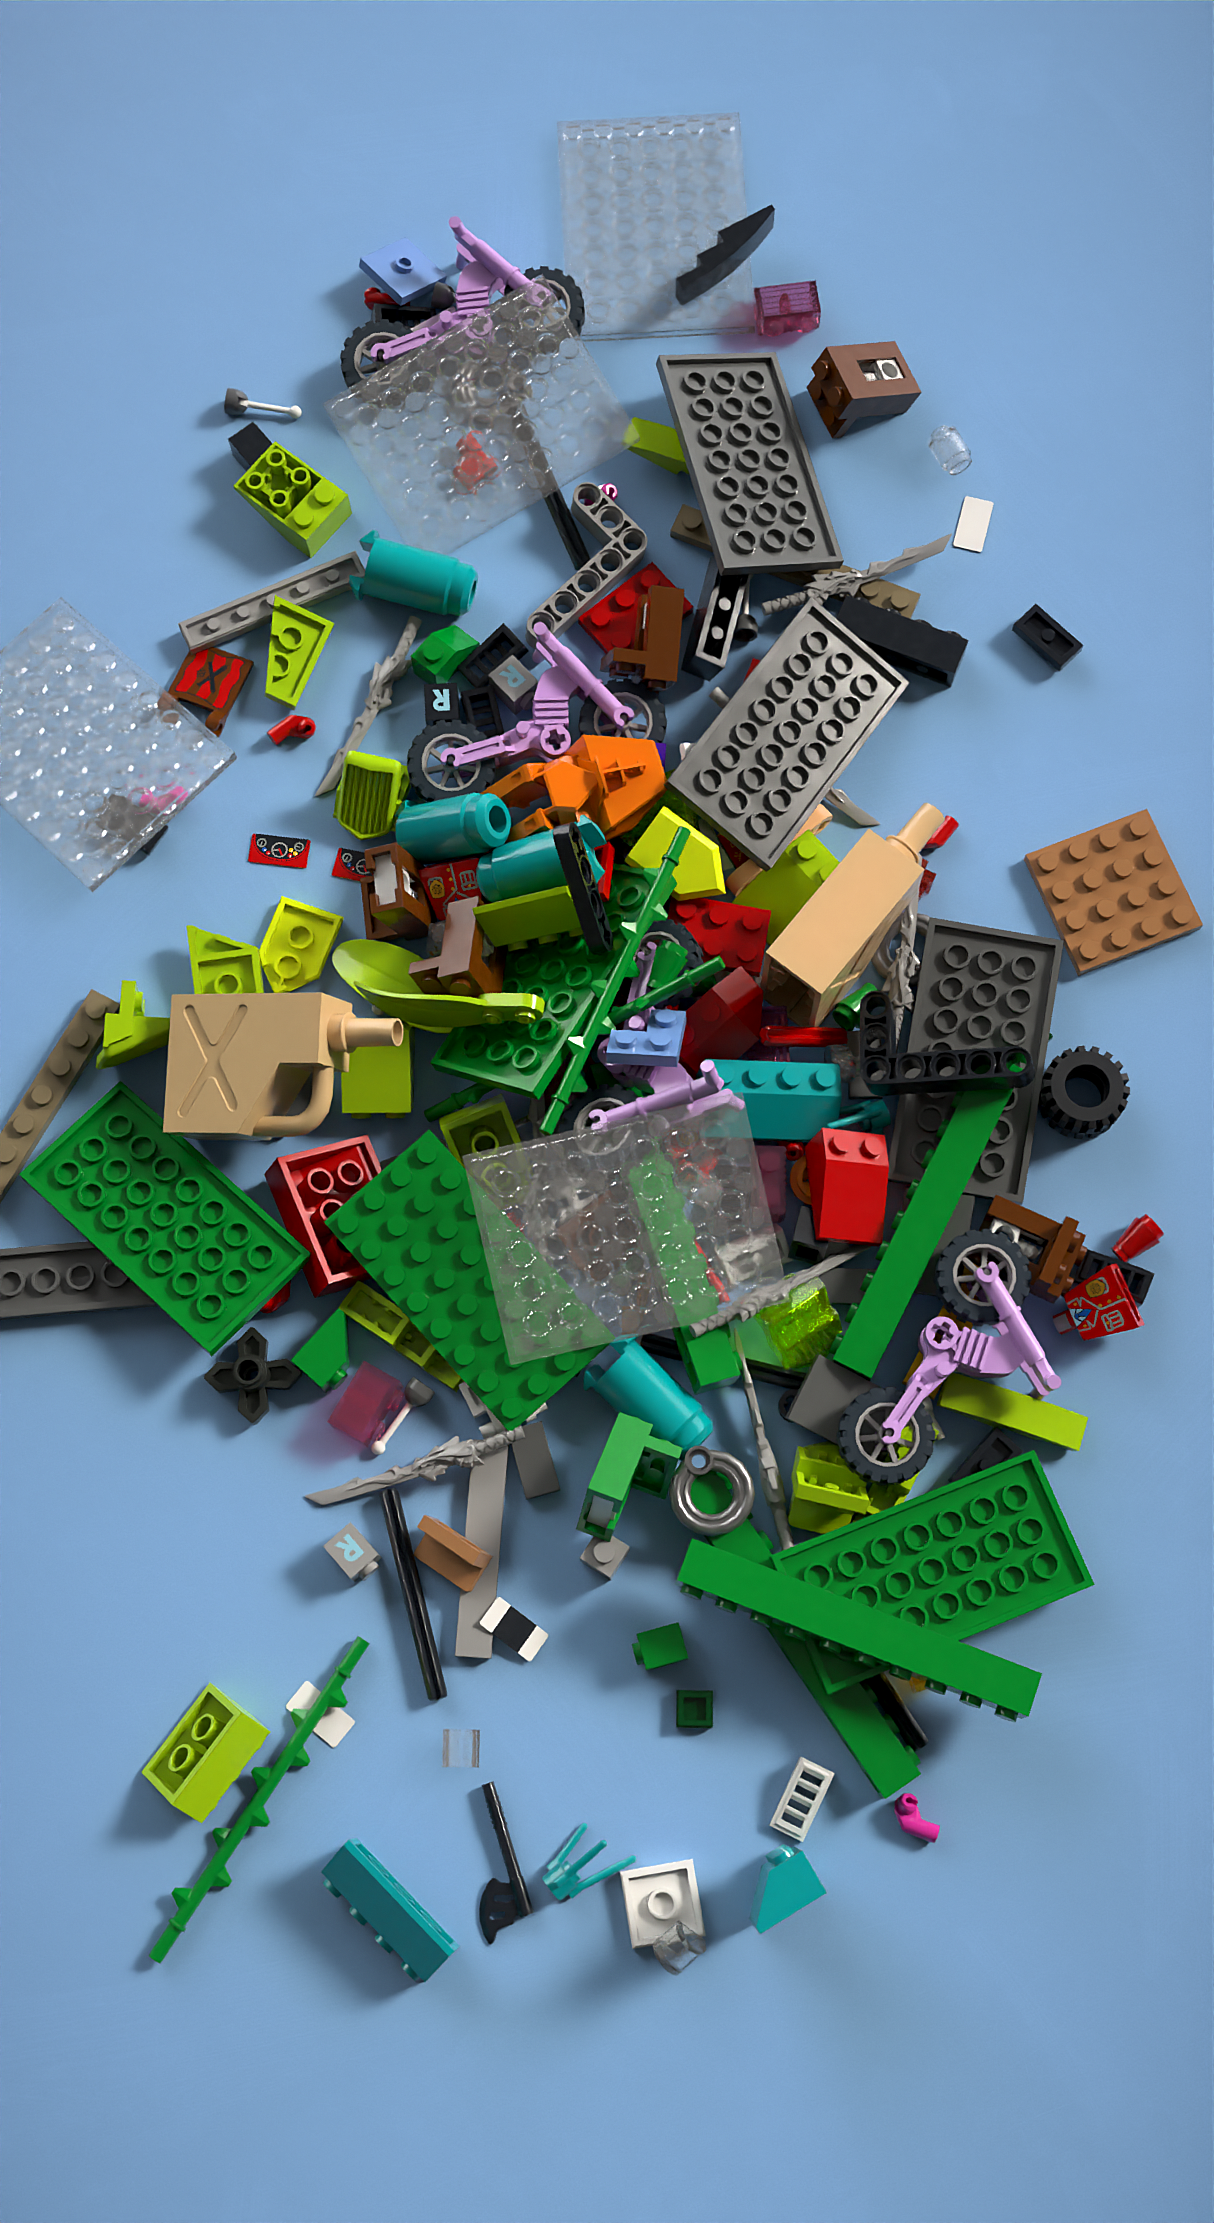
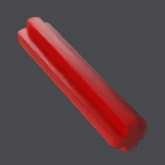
[759,1026,848,1048]

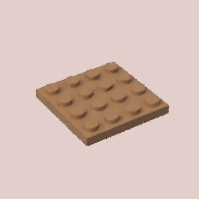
[1024,809,1203,976]

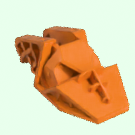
[480,735,668,854]

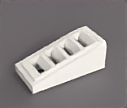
[769,1757,835,1842]

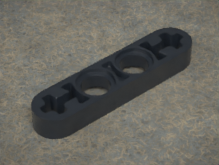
[553,822,613,955]

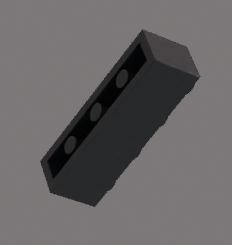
[680,554,749,682]
[836,595,969,687]

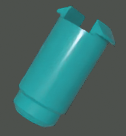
[349,530,478,616]
[394,792,511,865]
[476,815,607,903]
[583,1333,713,1462]

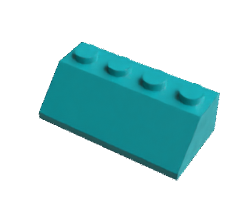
[696,1059,842,1142]
[321,1838,459,1982]
[749,1844,827,1934]

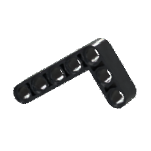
[860,990,1035,1096]

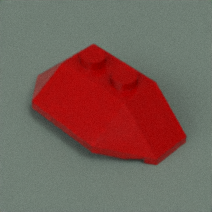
[678,966,764,1081]

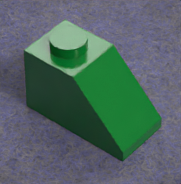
[410,625,480,684]
[291,1308,350,1393]

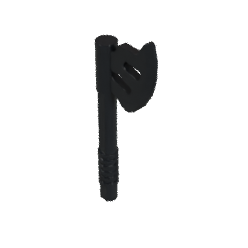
[479,1781,534,1944]

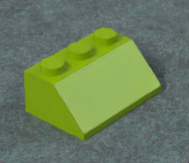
[472,885,584,952]
[141,1682,270,1824]

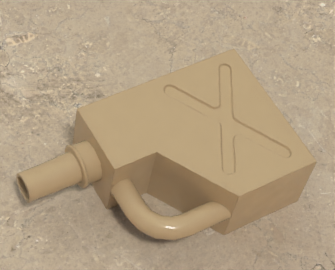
[760,803,945,1027]
[163,992,403,1141]

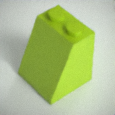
[341,1022,415,1119]

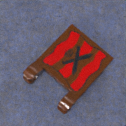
[158,647,254,738]

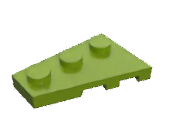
[264,595,334,710]

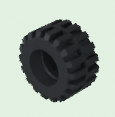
[1038,1046,1130,1139]

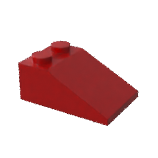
[805,1128,889,1247]

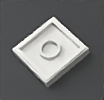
[620,1859,706,1949]

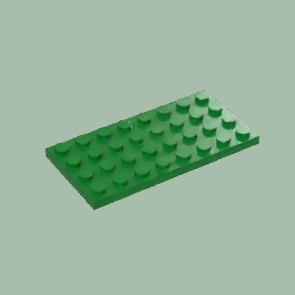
[430,863,678,1100]
[19,1081,311,1357]
[324,1129,616,1431]
[769,1450,1095,1695]

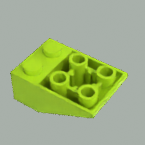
[233,441,352,558]

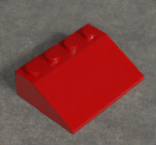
[264,1134,382,1298]

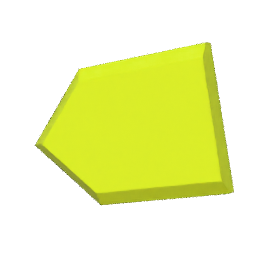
[624,806,726,901]
[259,896,344,993]

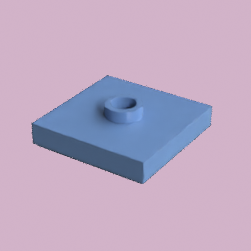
[359,237,447,306]

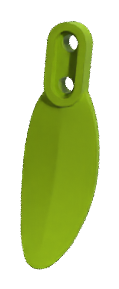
[332,939,454,1034]
[354,981,545,1027]

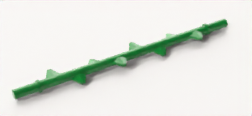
[539,826,691,1136]
[424,956,725,1123]
[149,1636,370,1964]

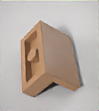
[414,1515,493,1592]

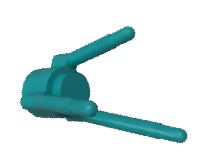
[826,1099,891,1135]
[542,1823,636,1901]

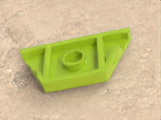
[186,925,264,994]

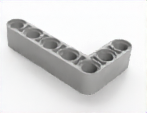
[525,482,647,649]

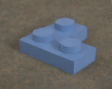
[606,1009,686,1067]

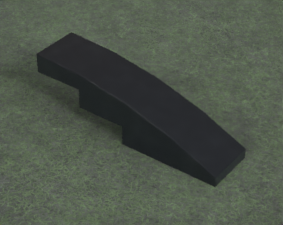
[675,204,775,306]

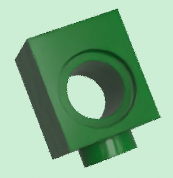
[631,1622,688,1671]

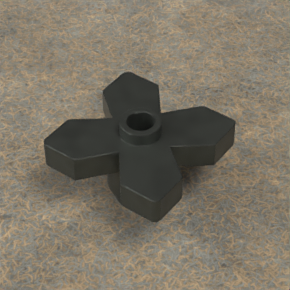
[204,1327,302,1425]

